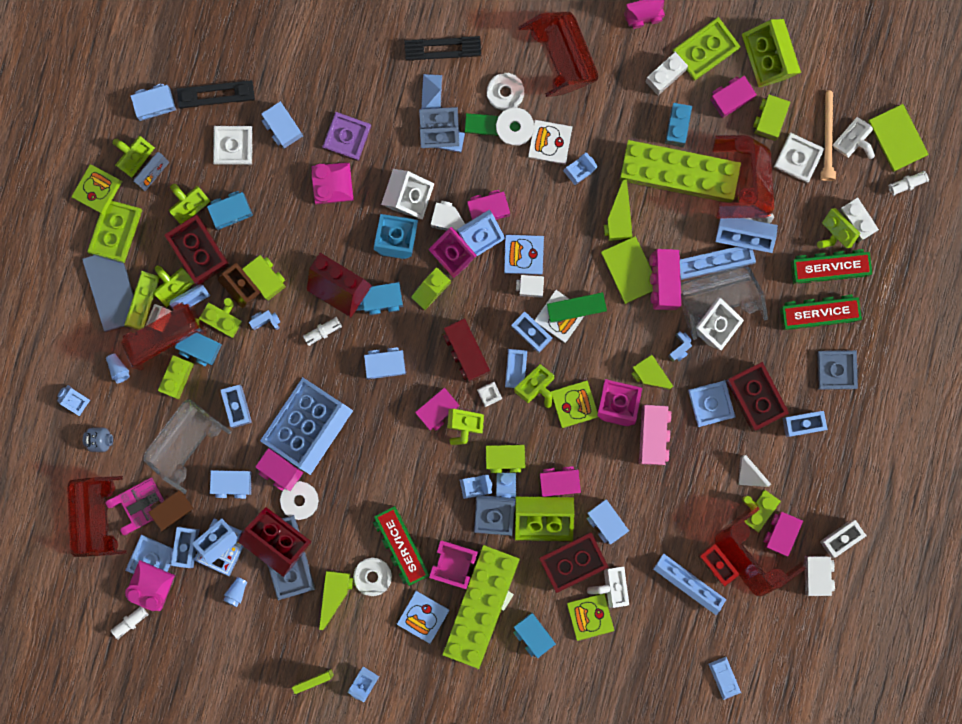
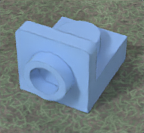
[57,385,90,416]

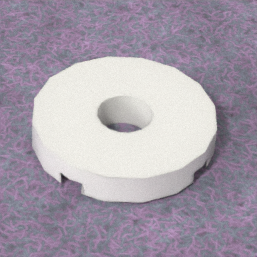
[487,73,524,111]
[496,107,534,146]
[280,481,319,520]
[353,558,392,596]

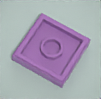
[323,112,372,161]

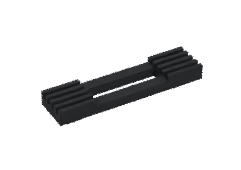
[404,36,481,61]
[177,80,255,109]

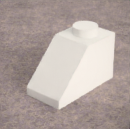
[431,201,465,234]

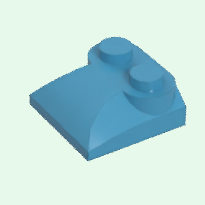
[374,214,418,259]

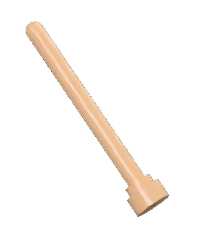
[820,90,836,181]

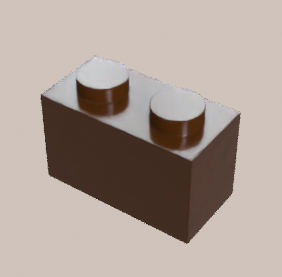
[218,263,261,309]
[148,489,194,532]

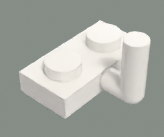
[833,117,875,159]
[587,567,629,608]

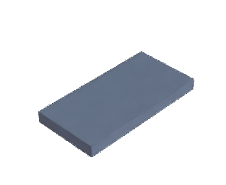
[82,255,134,332]
[268,515,315,600]

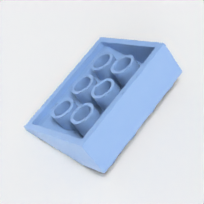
[260,378,353,475]

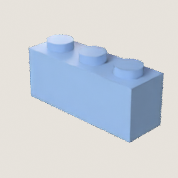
[716,214,778,253]

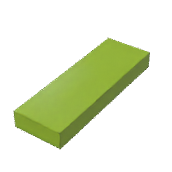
[124,271,160,331]

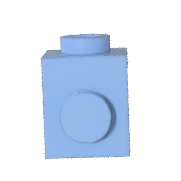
[563,152,597,185]
[249,310,280,330]
[668,331,692,362]
[496,473,516,501]
[460,475,492,499]
[348,667,380,702]

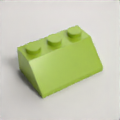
[742,19,801,87]
[515,497,574,541]

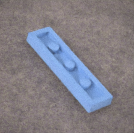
[680,246,756,280]
[653,554,726,615]

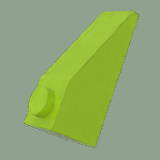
[604,179,632,241]
[319,571,353,630]

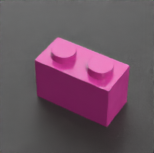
[710,76,757,118]
[467,190,510,220]
[415,388,460,431]
[256,448,304,491]
[540,466,581,497]
[763,512,803,557]

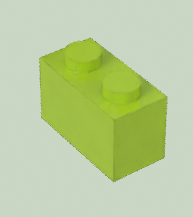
[753,94,790,141]
[242,255,286,301]
[158,355,194,399]
[486,445,525,473]

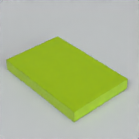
[672,17,741,81]
[868,104,929,172]
[87,201,142,263]
[601,236,653,304]

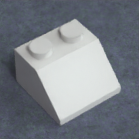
[381,169,434,220]
[696,297,744,350]

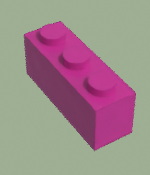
[649,249,681,310]

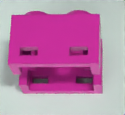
[429,540,478,589]

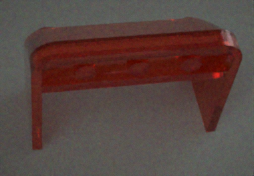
[518,12,598,97]
[712,135,774,218]
[121,302,207,371]
[67,476,127,557]
[715,503,806,596]

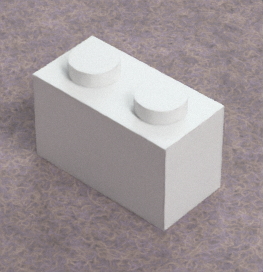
[645,52,688,95]
[838,198,879,243]
[820,520,866,558]
[805,556,835,596]

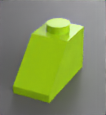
[411,267,451,310]
[631,355,674,390]

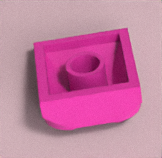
[624,0,665,29]
[312,163,354,205]
[429,227,477,278]
[597,379,642,426]
[125,560,175,611]

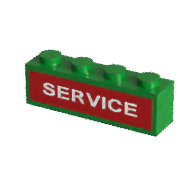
[791,249,872,284]
[780,295,862,331]
[373,506,430,586]

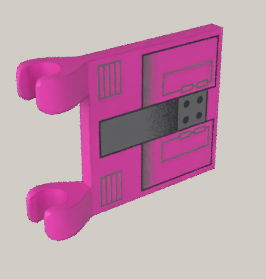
[106,477,164,535]

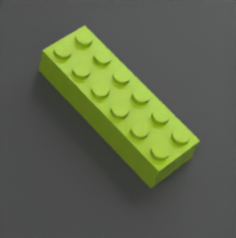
[619,140,741,203]
[443,545,520,669]

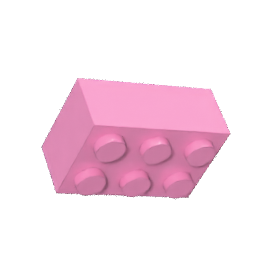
[639,405,671,466]

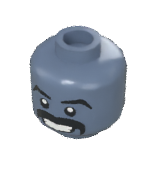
[83,427,113,452]

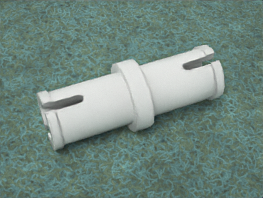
[888,171,929,196]
[303,317,342,346]
[110,606,149,639]

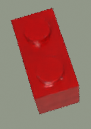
[698,543,740,587]

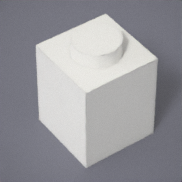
[516,275,544,298]

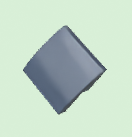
[419,107,459,148]

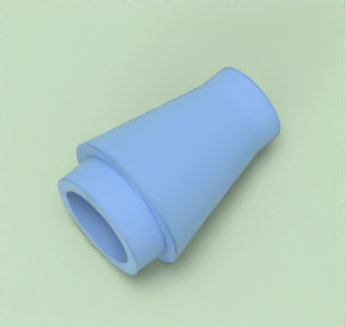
[106,354,130,383]
[223,577,247,607]

